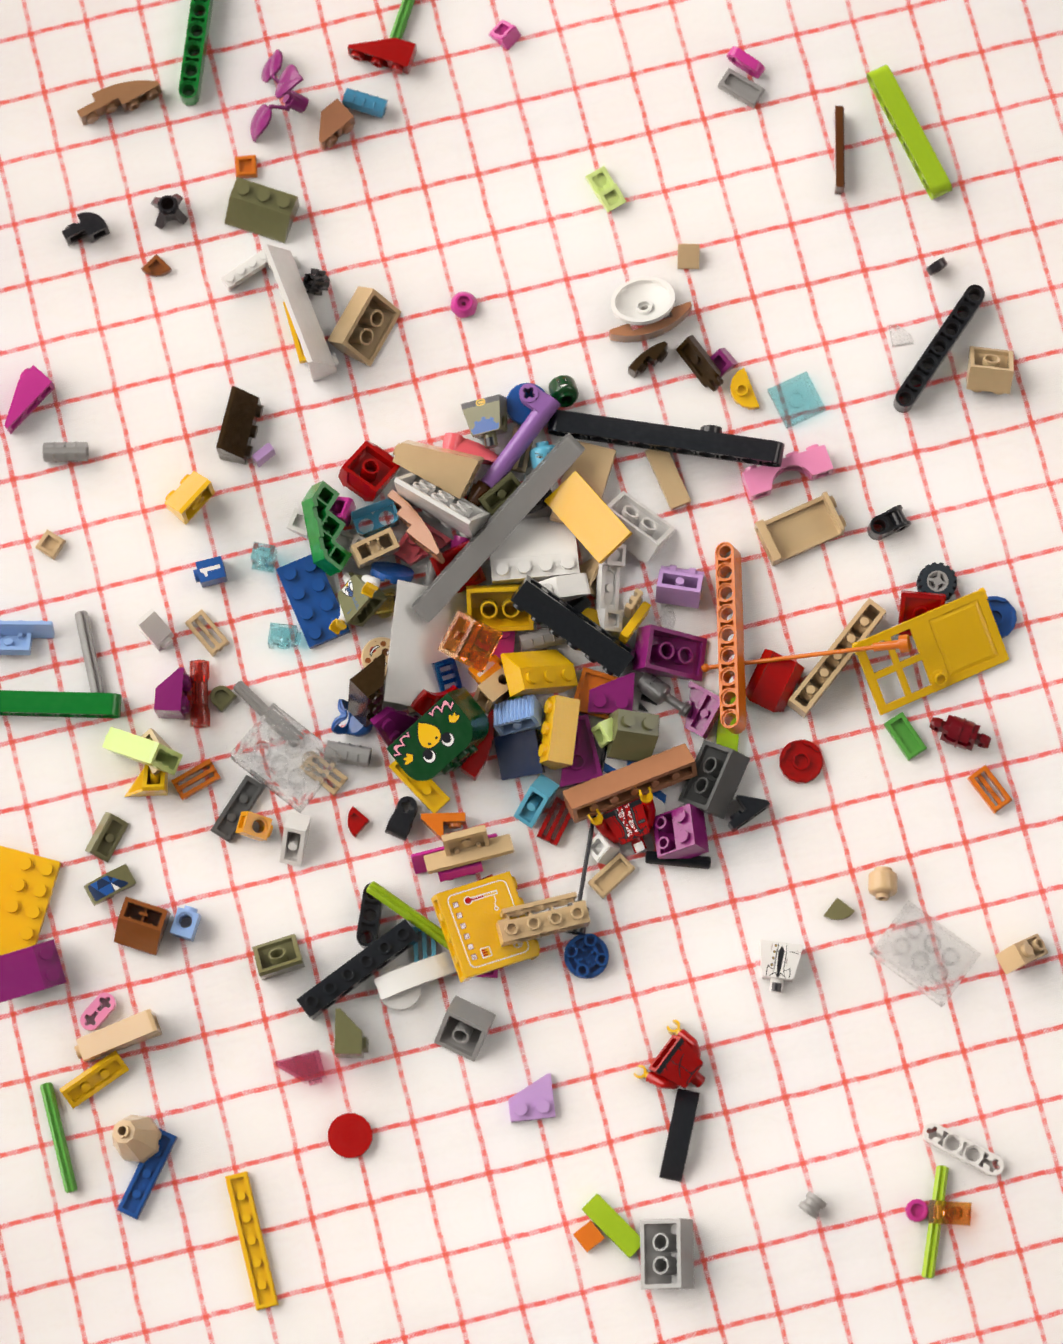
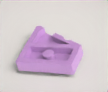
[508,1073,556,1122]

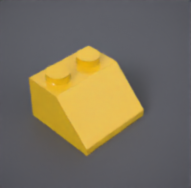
[165,471,215,524]

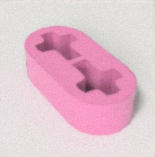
[80,993,116,1031]

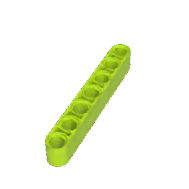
[866,64,952,200]

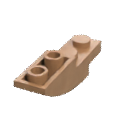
[77,80,162,125]

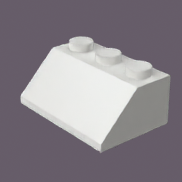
[608,491,676,564]

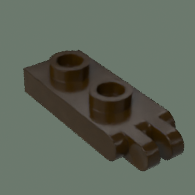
[675,335,724,392]

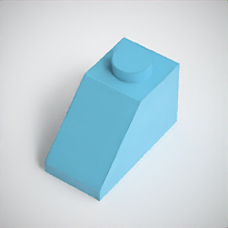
[514,773,560,828]

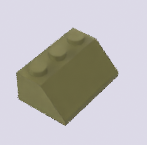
[224,177,299,244]

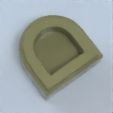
[210,686,237,713]

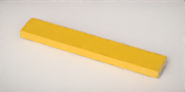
[225,1171,279,1311]

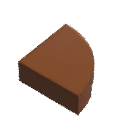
[141,254,172,277]

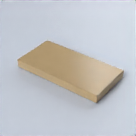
[550,441,616,524]

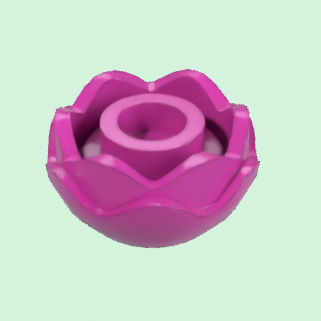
[450,292,478,318]

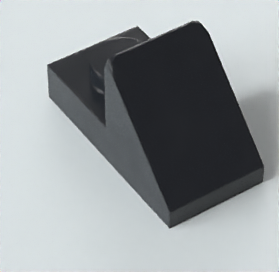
[728,795,770,832]

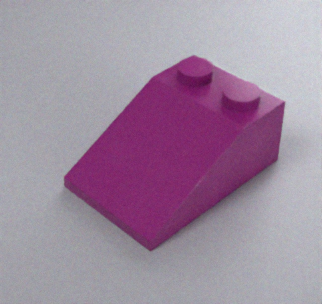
[632,624,707,682]
[0,939,67,1003]

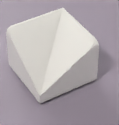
[590,832,620,864]

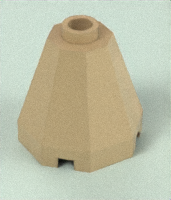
[112,1115,162,1163]

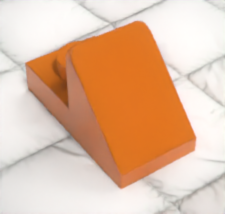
[421,812,466,842]

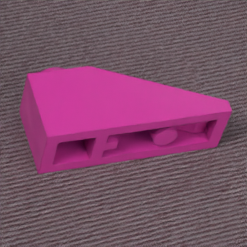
[4,365,55,434]

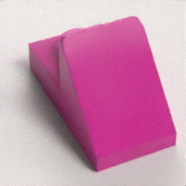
[329,497,356,527]

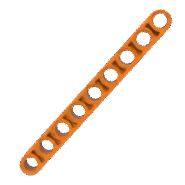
[715,542,747,734]

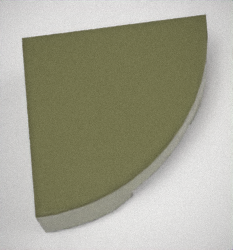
[824,898,855,920]

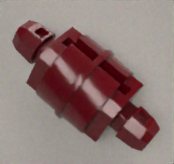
[929,715,992,751]

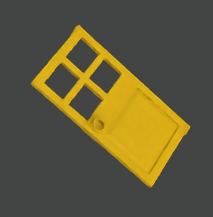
[852,587,1010,715]

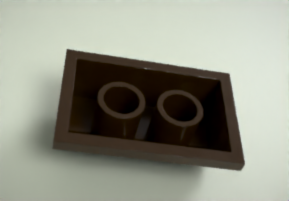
[216,386,263,465]
[348,653,386,728]

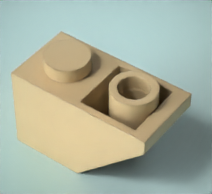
[995,933,1048,975]

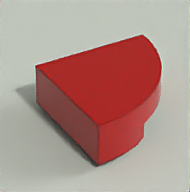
[347,806,370,838]

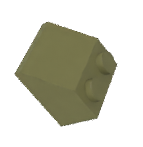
[607,709,660,762]
[334,1008,369,1058]

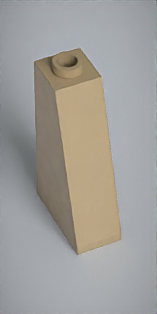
[392,440,484,499]
[74,1009,162,1063]

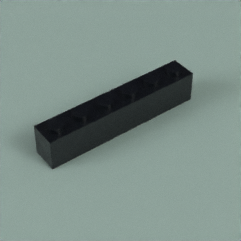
[511,575,635,677]

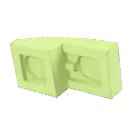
[585,166,626,213]

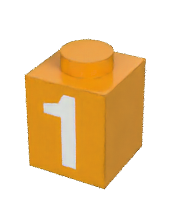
[468,652,503,685]

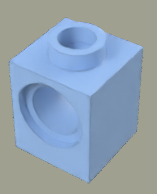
[170,905,202,942]

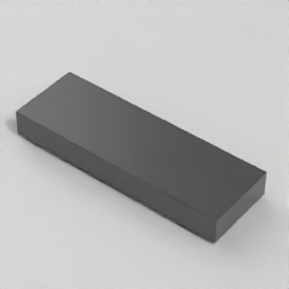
[211,774,266,843]

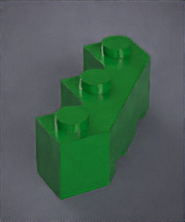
[301,481,352,576]

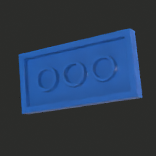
[276,554,350,649]

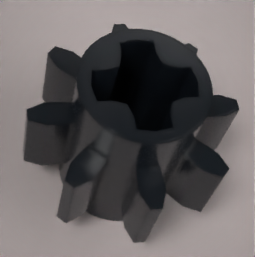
[303,268,330,296]

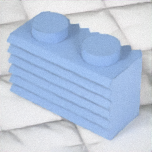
[493,694,542,736]

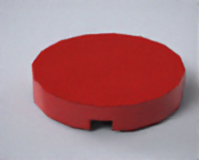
[779,739,823,784]
[328,1113,373,1158]

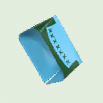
[350,499,399,538]

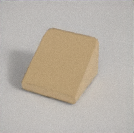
[678,244,700,269]

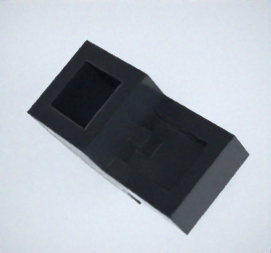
[62,212,110,246]

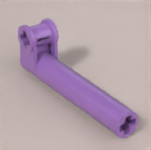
[481,383,561,488]

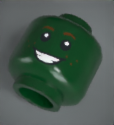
[548,375,579,407]

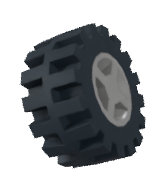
[916,562,957,601]

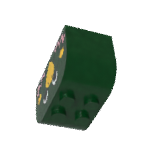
[386,687,489,781]

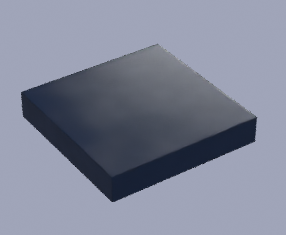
[494,729,545,780]

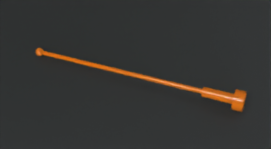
[701,634,911,672]

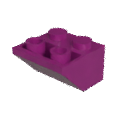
[154,667,192,720]
[653,803,709,859]

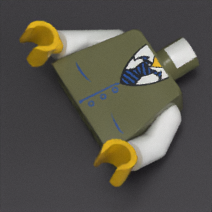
[329,572,387,635]

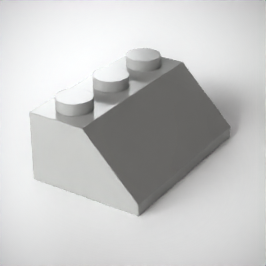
[640,1218,694,1289]

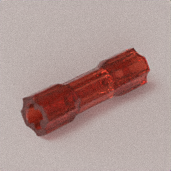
[189,660,210,728]

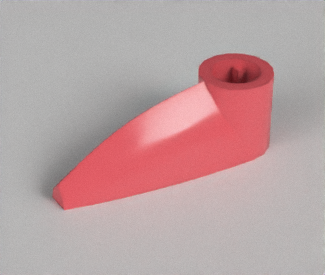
[442,433,498,465]

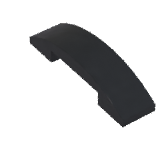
[659,1088,700,1182]

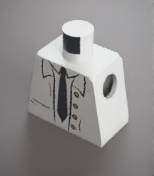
[759,939,803,993]

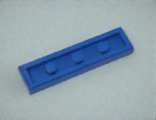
[117,1128,178,1220]

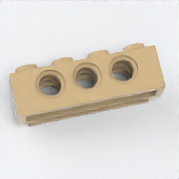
[496,892,591,947]

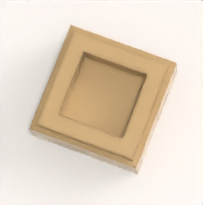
[35,529,66,560]

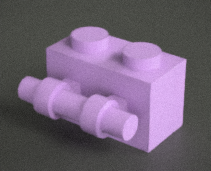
[655,565,705,609]

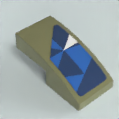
[84,864,136,906]

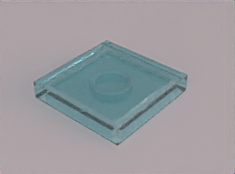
[767,371,826,429]

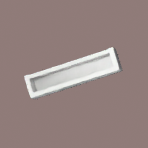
[221,249,268,292]

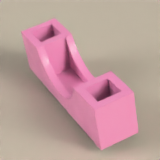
[741,444,834,501]

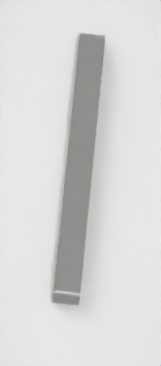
[411,433,585,623]

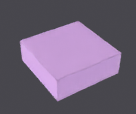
[252,443,275,467]

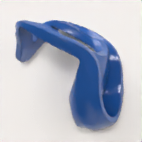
[331,699,373,737]

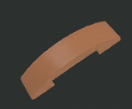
[609,302,692,342]

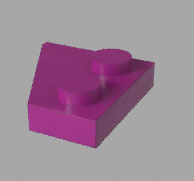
[588,673,635,715]
[370,706,419,746]

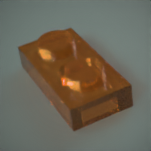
[929,1200,972,1226]

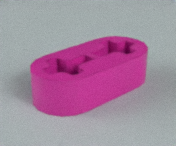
[726,46,765,78]

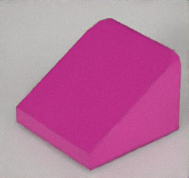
[488,19,521,50]

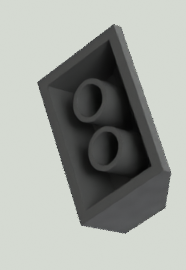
[678,740,750,819]

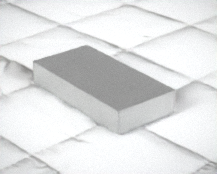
[717,68,765,109]

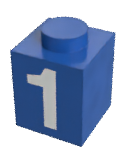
[193,556,228,588]

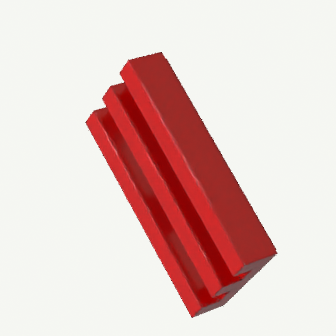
[537,796,571,846]

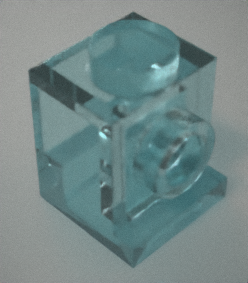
[251,542,277,573]
[267,622,301,649]

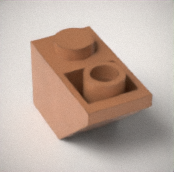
[319,99,355,150]

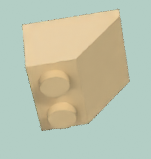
[966,346,1014,395]

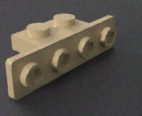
[424,824,514,874]

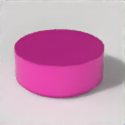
[905,1199,929,1222]

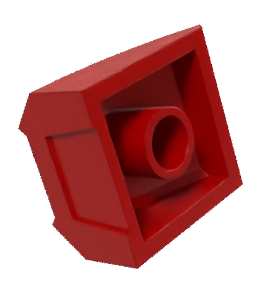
[338,440,401,502]
[746,649,805,712]

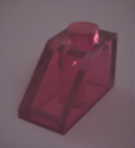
[275,1050,327,1086]

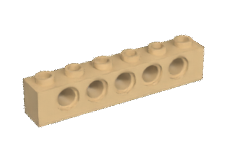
[787,598,887,718]

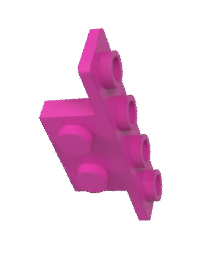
[411,833,498,882]

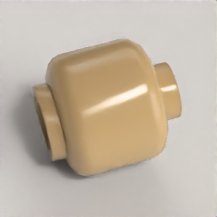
[868,866,898,901]

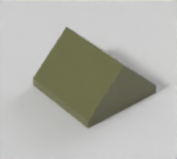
[252,934,305,980]

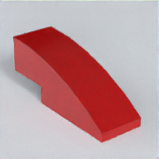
[461,709,495,781]

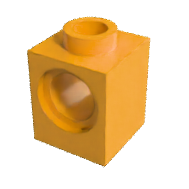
[235,811,273,841]

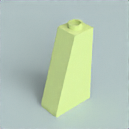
[102,727,183,775]

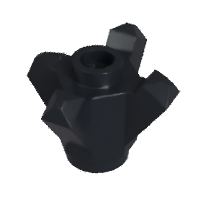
[150,193,188,229]

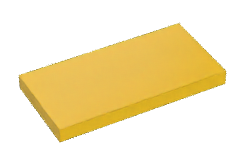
[544,471,633,564]

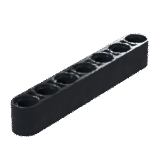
[893,285,985,413]

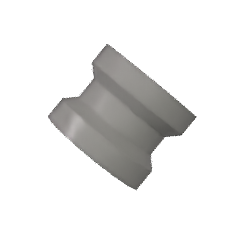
[798,1191,827,1219]

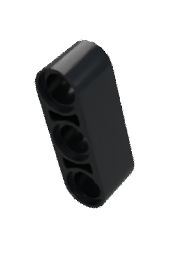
[356,883,383,949]

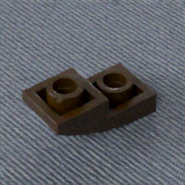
[628,341,668,378]

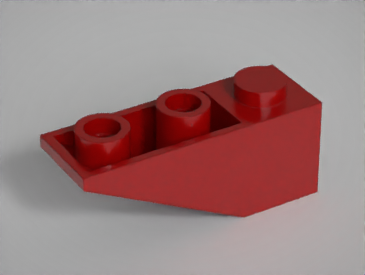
[347,38,417,74]

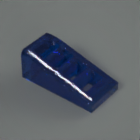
[431,657,462,692]

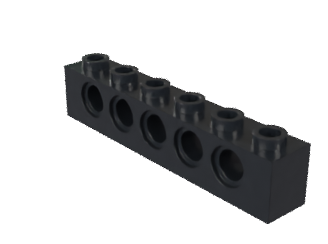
[296,919,421,1020]

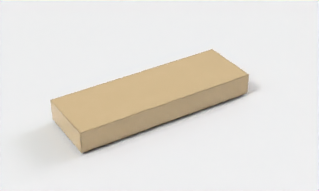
[645,449,691,511]

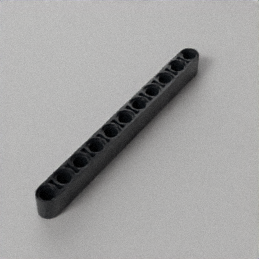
[547,410,785,467]

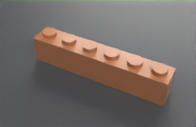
[562,743,698,823]

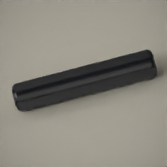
[645,851,711,869]

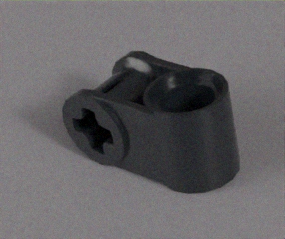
[867,505,911,540]
[385,796,418,841]

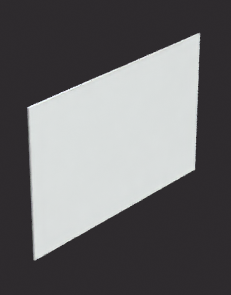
[383,580,467,706]

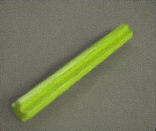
[366,881,449,950]
[922,1165,949,1279]

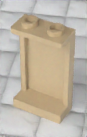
[754,491,846,566]

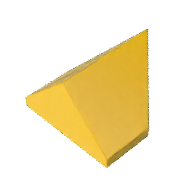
[124,765,168,797]

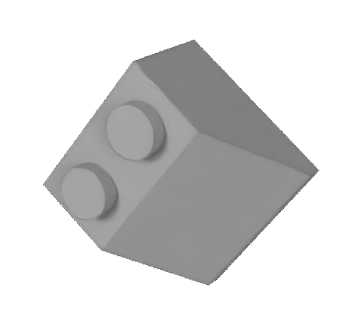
[434,996,496,1062]

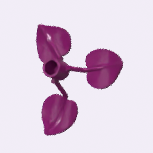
[250,49,309,143]

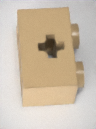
[349,527,400,569]

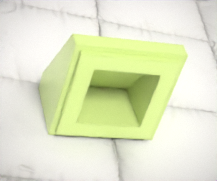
[591,717,613,748]

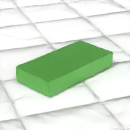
[884,712,927,761]

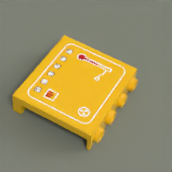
[431,871,540,983]

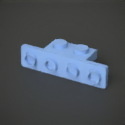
[0,620,55,655]

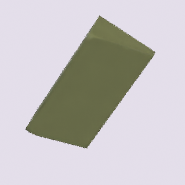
[478,472,521,516]
[85,812,129,863]

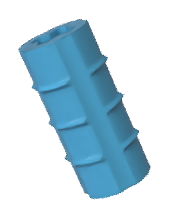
[342,88,388,118]

